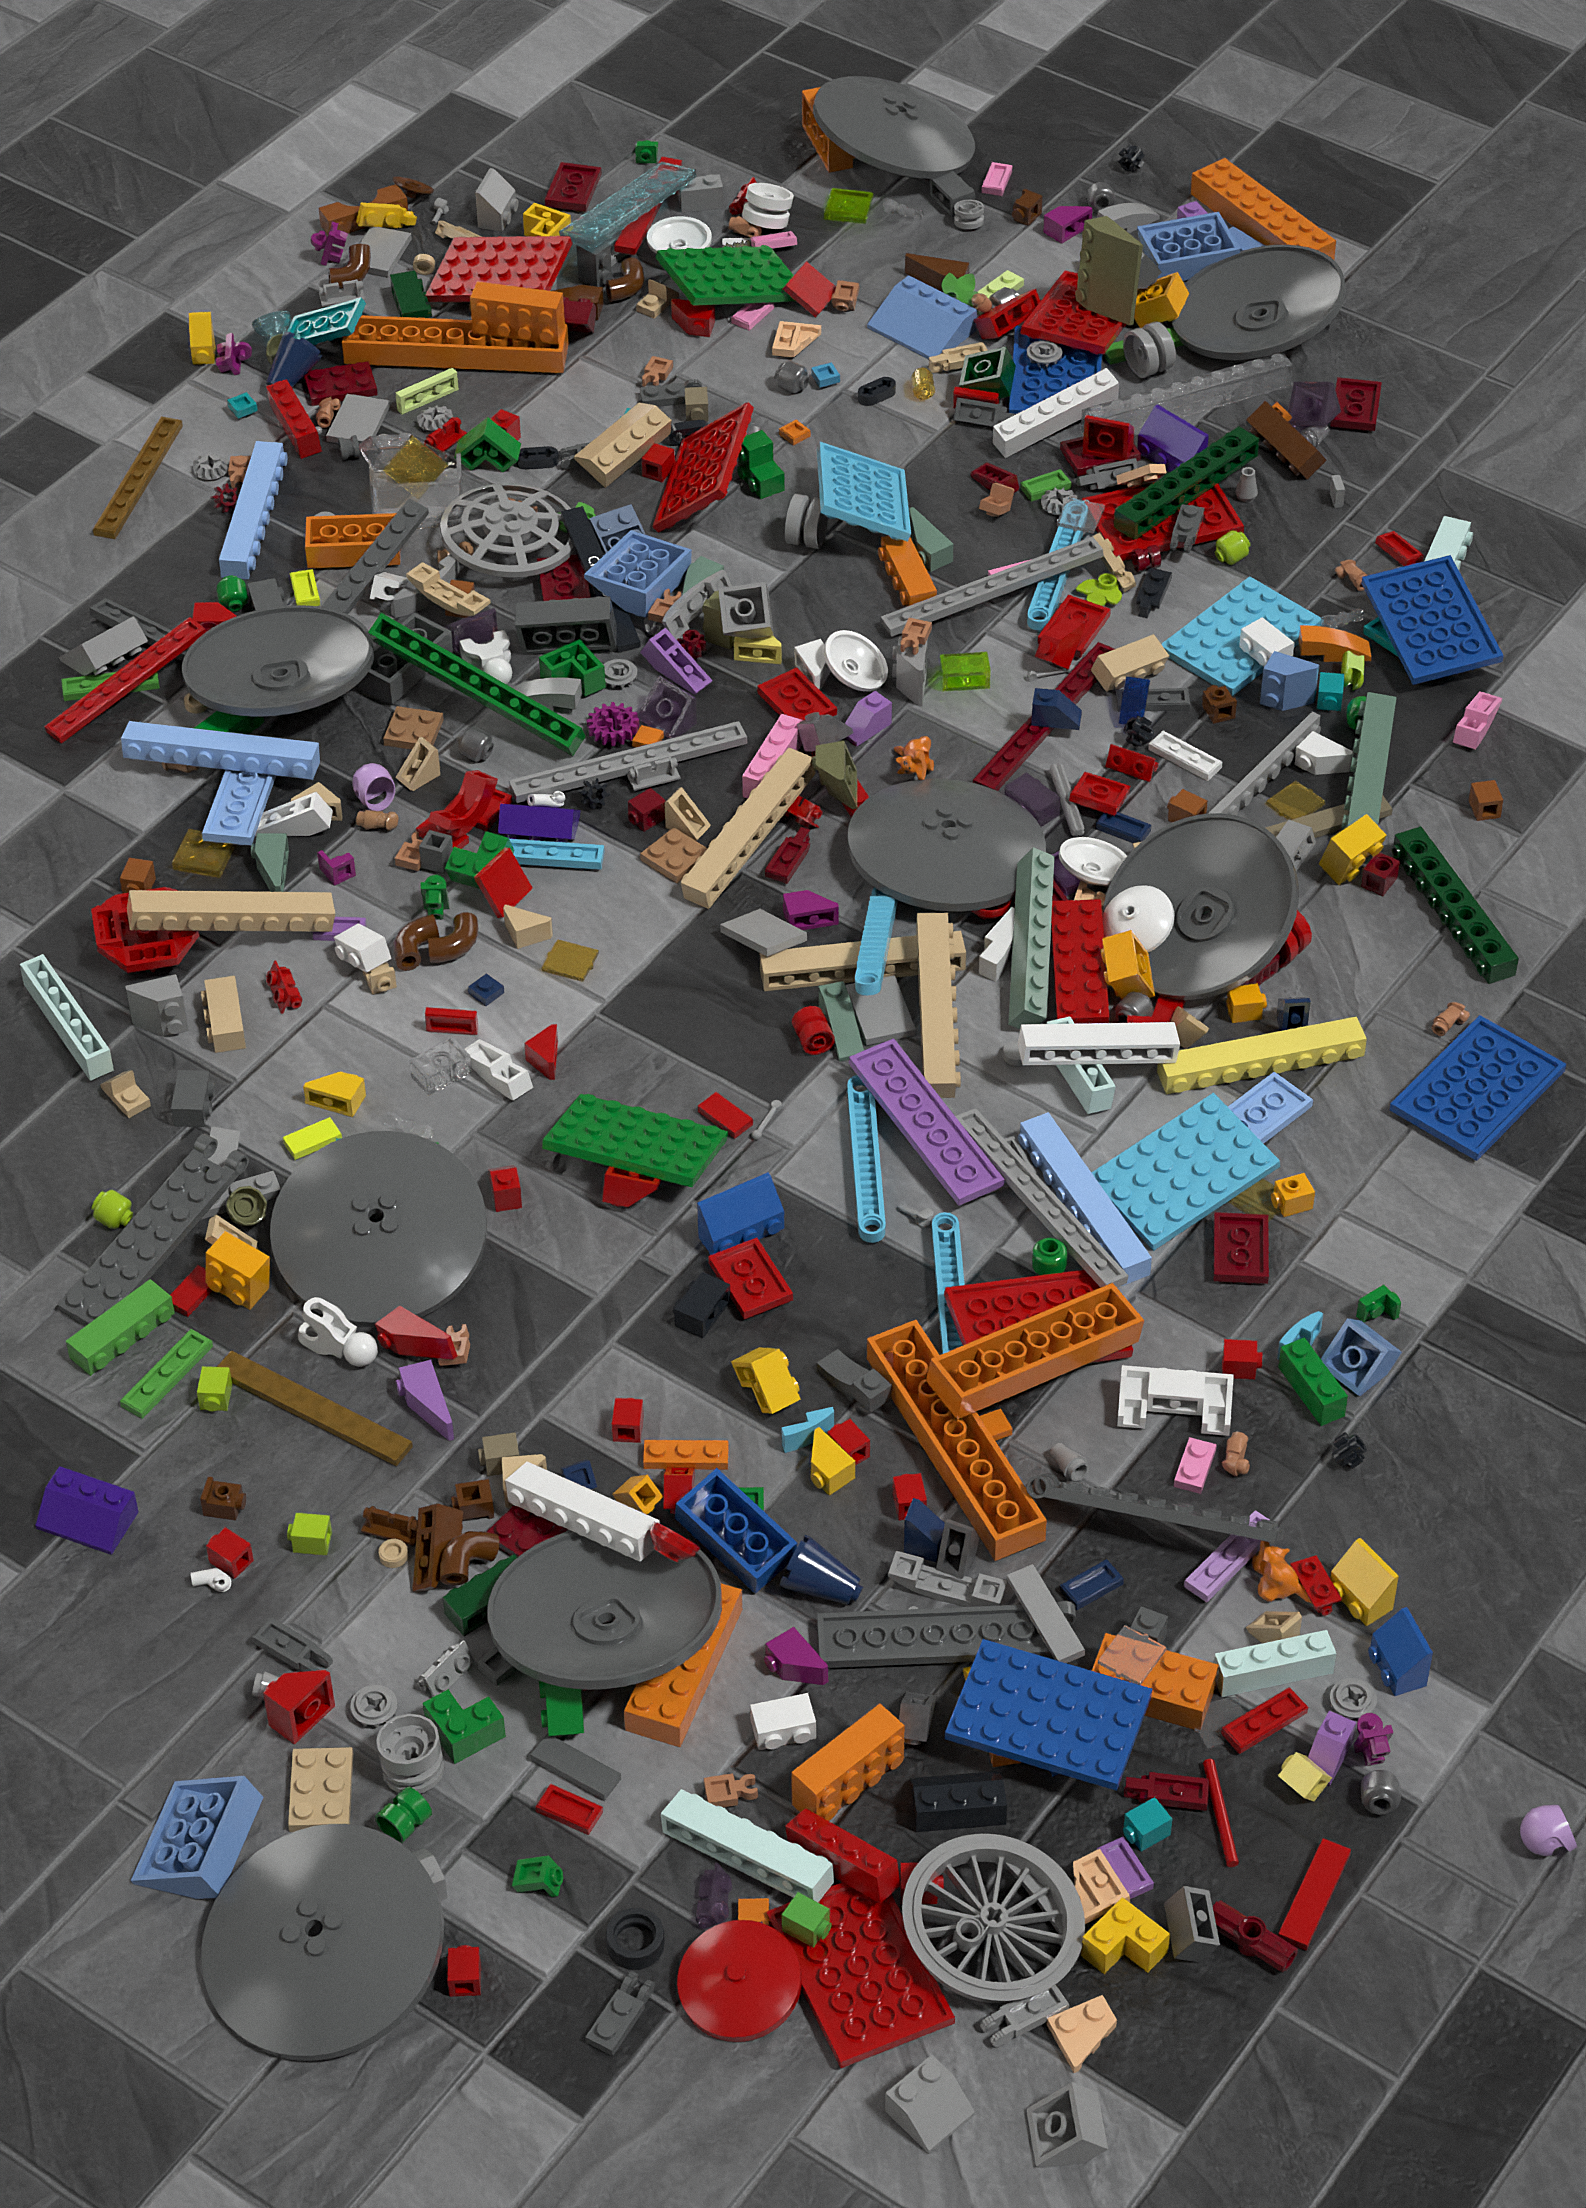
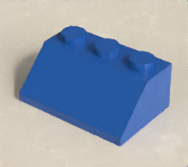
[697,1172,784,1255]

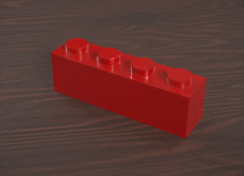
[266,379,322,459]
[785,1808,900,1904]

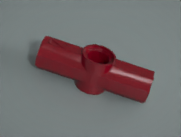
[1212,1900,1298,1972]

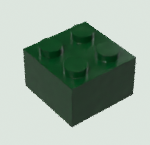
[959,347,1016,399]

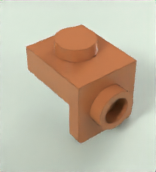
[831,280,860,311]
[979,483,1014,517]

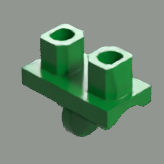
[420,875,449,920]

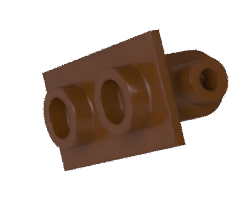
[361,1506,418,1545]

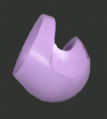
[353,763,395,811]
[1520,1805,1577,1856]

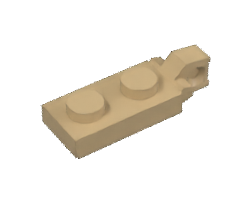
[435,221,481,241]
[928,342,988,373]
[1093,533,1136,592]

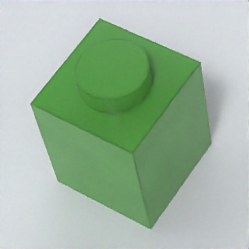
[782,1892,832,1948]

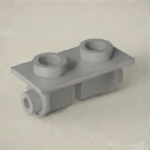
[319,279,365,307]
[627,756,681,791]
[417,1640,475,1697]

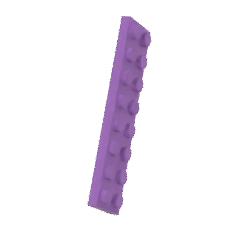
[849,1038,1005,1206]

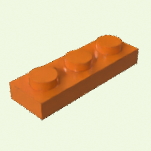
[643,1440,729,1470]

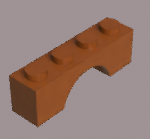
[319,184,408,235]

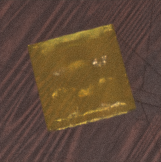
[383,435,448,500]
[172,829,236,878]

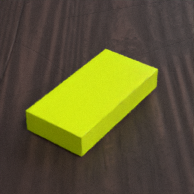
[290,569,320,606]
[283,1117,342,1160]

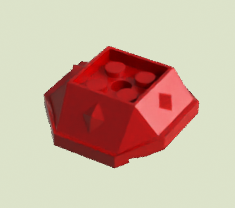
[91,887,199,973]

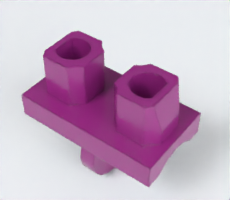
[310,222,348,266]
[216,333,252,376]
[1353,1713,1393,1766]

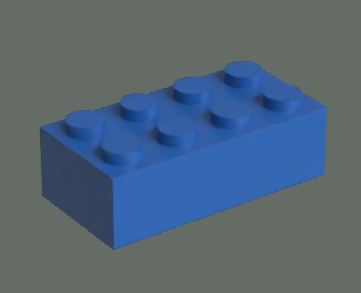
[675,1468,798,1594]

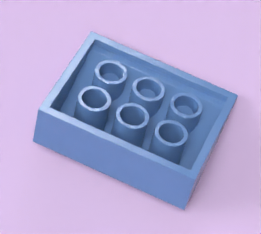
[1137,212,1241,281]
[867,275,977,359]
[584,530,692,618]
[131,1776,263,1899]

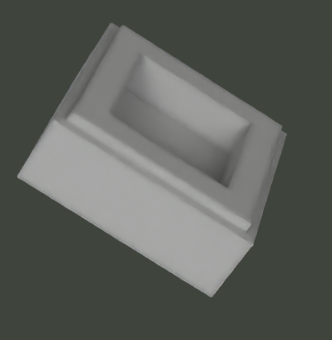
[1330,475,1345,508]

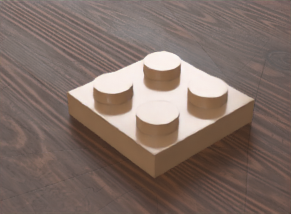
[383,706,444,750]
[640,828,708,883]

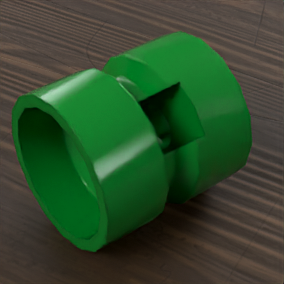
[375,1787,432,1844]

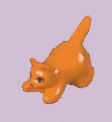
[894,736,934,780]
[1252,1540,1311,1603]

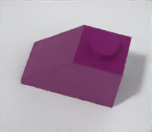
[1043,206,1092,244]
[783,890,839,930]
[764,1627,828,1685]

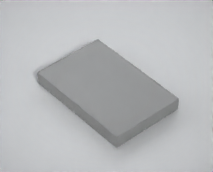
[348,227,412,277]
[326,394,390,448]
[720,909,807,957]
[845,975,916,1045]

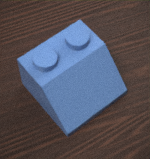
[1260,651,1319,711]
[1321,1318,1402,1396]

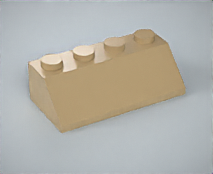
[574,403,671,488]

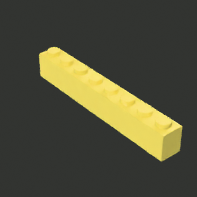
[1157,1017,1367,1094]

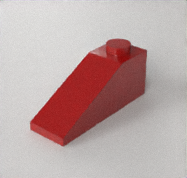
[974,289,1041,339]
[375,1306,458,1360]

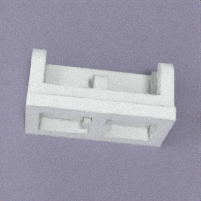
[370,572,408,600]

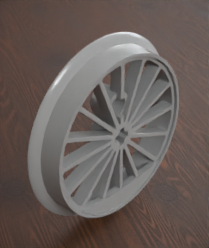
[902,1834,1085,2003]

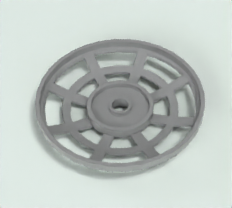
[440,483,575,577]

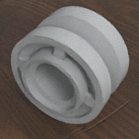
[954,200,984,229]

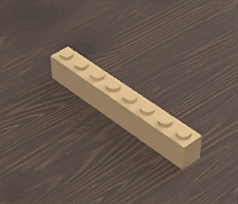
[681,748,816,909]
[127,890,335,932]
[916,913,961,1098]
[760,931,966,991]

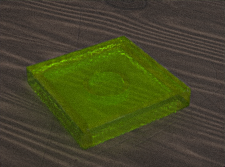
[824,188,873,224]

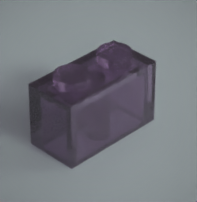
[1005,772,1060,827]

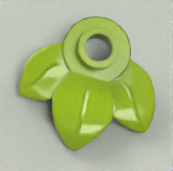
[1076,573,1122,606]

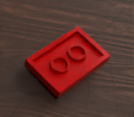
[1037,595,1111,658]
[757,667,837,720]
[708,1238,793,1319]

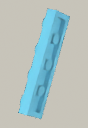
[509,839,605,870]

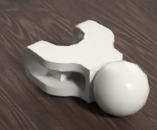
[459,630,513,684]
[298,1297,378,1367]

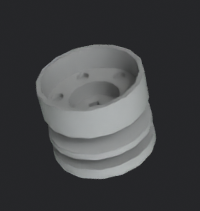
[376,1714,445,1793]

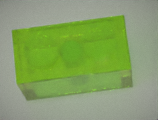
[940,652,991,692]

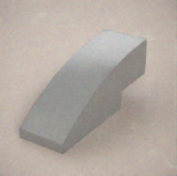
[1097,203,1160,233]
[513,678,582,711]

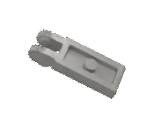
[980,1985,1069,2048]

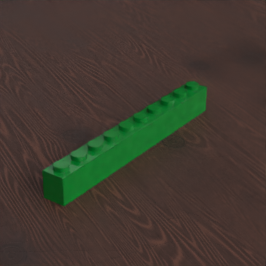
[368,613,586,756]

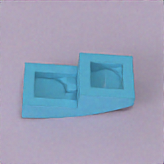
[1277,1311,1323,1360]
[782,1407,834,1453]

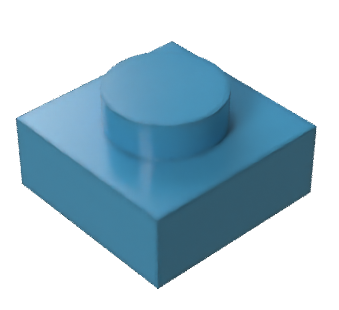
[811,362,840,387]

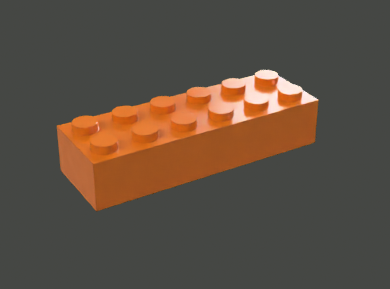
[624,1583,743,1747]

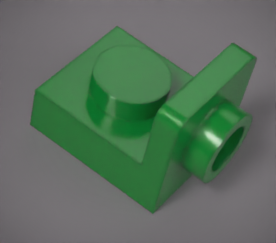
[635,140,658,163]
[1356,1284,1401,1323]
[512,1855,563,1897]

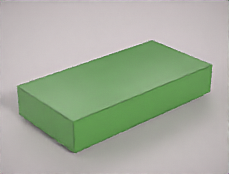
[1020,469,1071,502]

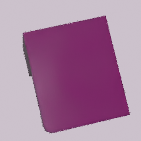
[317,850,356,886]

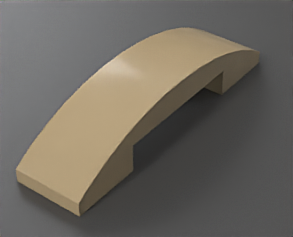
[406,562,491,616]

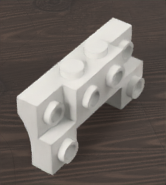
[1117,1365,1234,1436]

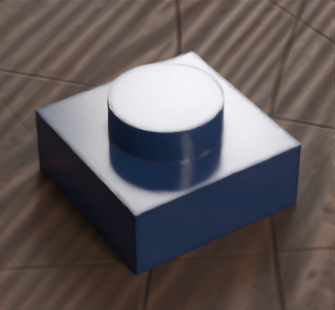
[468,973,505,1006]
[561,1459,597,1489]

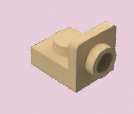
[362,961,397,994]

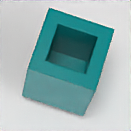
[1317,672,1344,711]
[1123,1797,1172,1852]

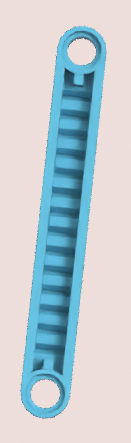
[1027,502,1088,631]
[855,887,898,996]
[847,1075,886,1243]
[932,1212,965,1354]

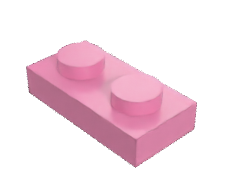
[1174,1437,1217,1494]

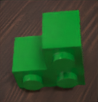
[454,417,521,473]
[737,430,785,499]
[539,639,606,696]
[445,832,515,889]
[539,1681,584,1736]
[423,1689,506,1764]

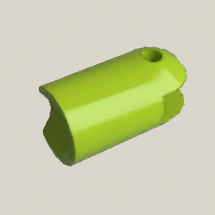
[1341,650,1365,691]

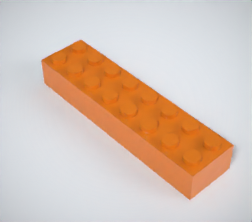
[1191,158,1336,260]
[926,1283,1144,1419]

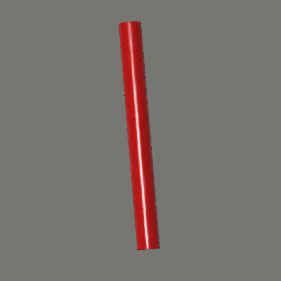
[1203,1759,1239,1867]

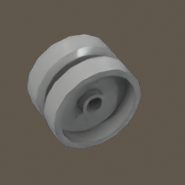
[1123,322,1176,378]
[785,494,829,549]

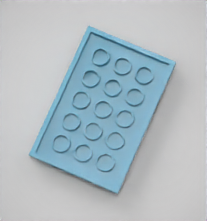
[817,442,911,542]
[1161,576,1323,696]
[1091,1093,1280,1251]

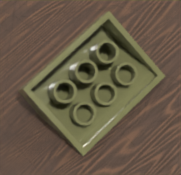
[1075,216,1143,325]

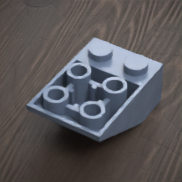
[589,504,646,555]

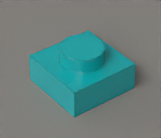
[227,392,258,419]

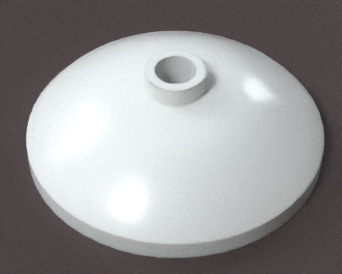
[647,216,712,253]
[823,630,888,691]
[1059,837,1127,886]
[1102,886,1174,952]

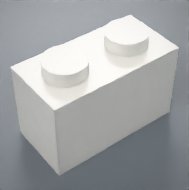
[1239,617,1294,667]
[334,923,392,973]
[750,1693,816,1750]

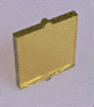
[1266,781,1325,820]
[542,939,599,982]
[1228,1179,1281,1222]

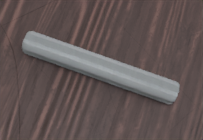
[1050,763,1084,837]

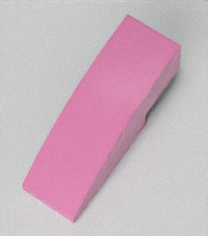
[1453,691,1502,750]

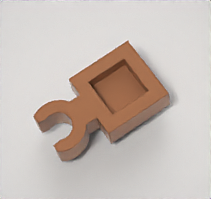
[642,356,673,387]
[228,455,251,488]
[648,589,681,623]
[900,618,932,655]
[395,832,423,871]
[437,1324,470,1366]
[704,1773,758,1807]

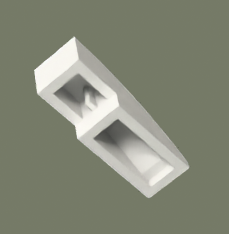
[979,907,1015,982]
[460,1039,533,1100]

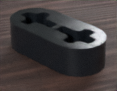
[858,377,896,406]
[668,420,708,446]
[516,446,559,470]

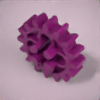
[587,702,639,746]

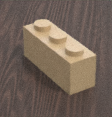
[1091,634,1169,692]
[201,976,246,1053]

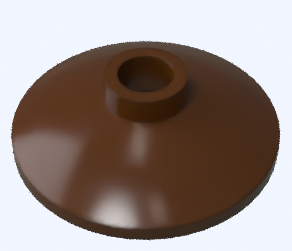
[392,177,434,198]

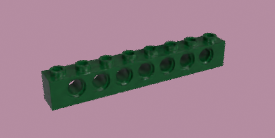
[1114,426,1259,540]
[1391,826,1519,984]

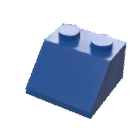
[1368,1607,1433,1696]

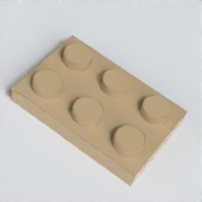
[288,1747,353,1832]

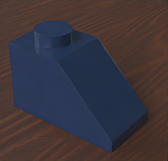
[1031,688,1082,730]
[1276,997,1311,1031]
[904,1498,945,1563]

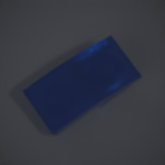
[1119,676,1150,725]

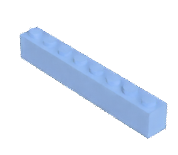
[219,441,288,579]
[121,721,320,780]
[1018,1112,1152,1286]

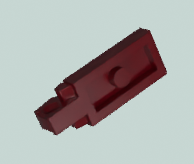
[765,827,810,884]
[1124,1772,1209,1811]

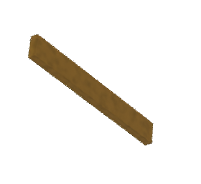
[93,416,183,539]
[217,1350,413,1466]

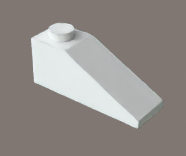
[255,792,333,836]

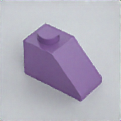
[845,691,892,746]
[1308,1711,1356,1787]

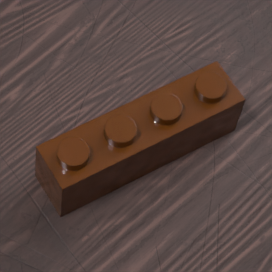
[1246,401,1327,480]

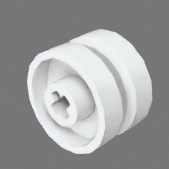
[742,183,794,229]

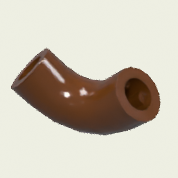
[328,244,371,289]
[605,258,645,302]
[428,912,479,963]
[393,914,440,971]
[440,1531,499,1585]

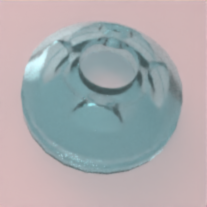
[252,310,292,339]

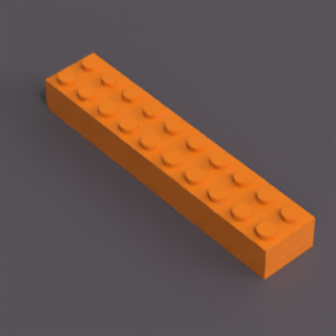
[342,315,569,373]
[867,1320,1047,1561]

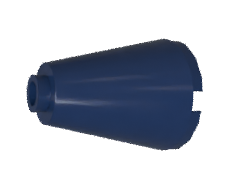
[266,331,323,387]
[780,1535,863,1605]

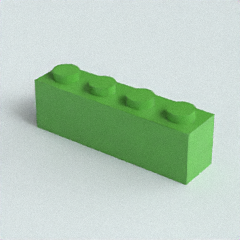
[66,1279,175,1376]

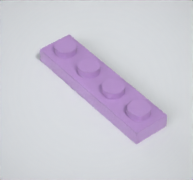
[1184,1510,1269,1602]

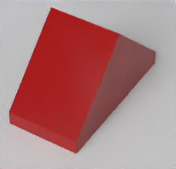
[524,1024,558,1080]

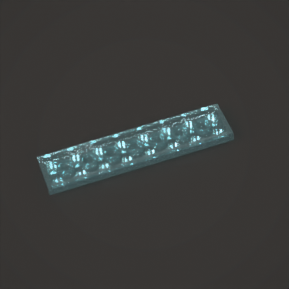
[559,162,697,248]

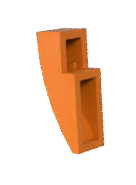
[1298,625,1372,662]

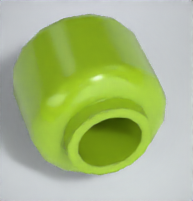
[1215,530,1250,565]
[91,1190,133,1229]

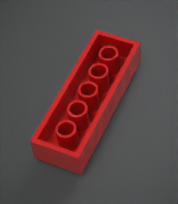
[1051,899,1109,1024]

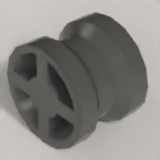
[338,435,360,460]

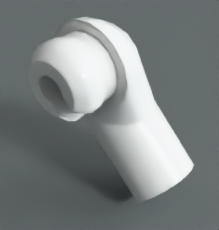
[527,791,565,808]
[191,1568,231,1592]

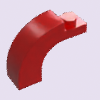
[428,770,498,837]

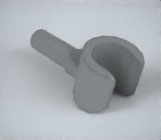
[432,198,449,225]
[899,1204,934,1228]

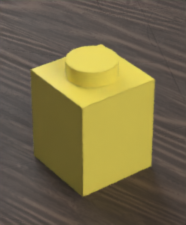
[1278,1752,1332,1801]

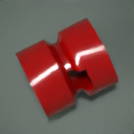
[792,1006,835,1055]

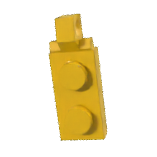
[356,203,417,228]

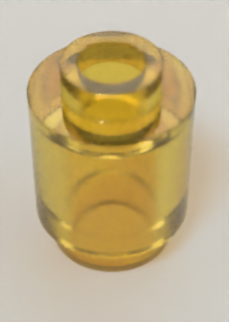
[911,368,935,400]

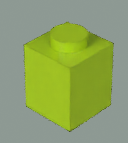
[197,1366,232,1411]
[287,1513,332,1555]

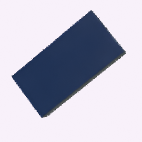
[1096,812,1152,843]
[1060,1559,1124,1611]

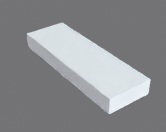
[1148,731,1222,781]

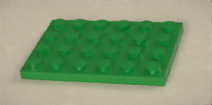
[655,245,796,306]
[542,1094,728,1187]

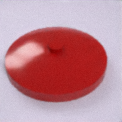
[677,1920,802,2042]

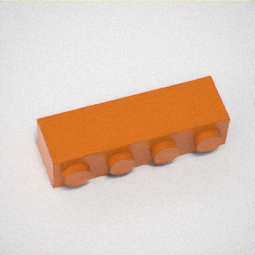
[878,536,937,607]

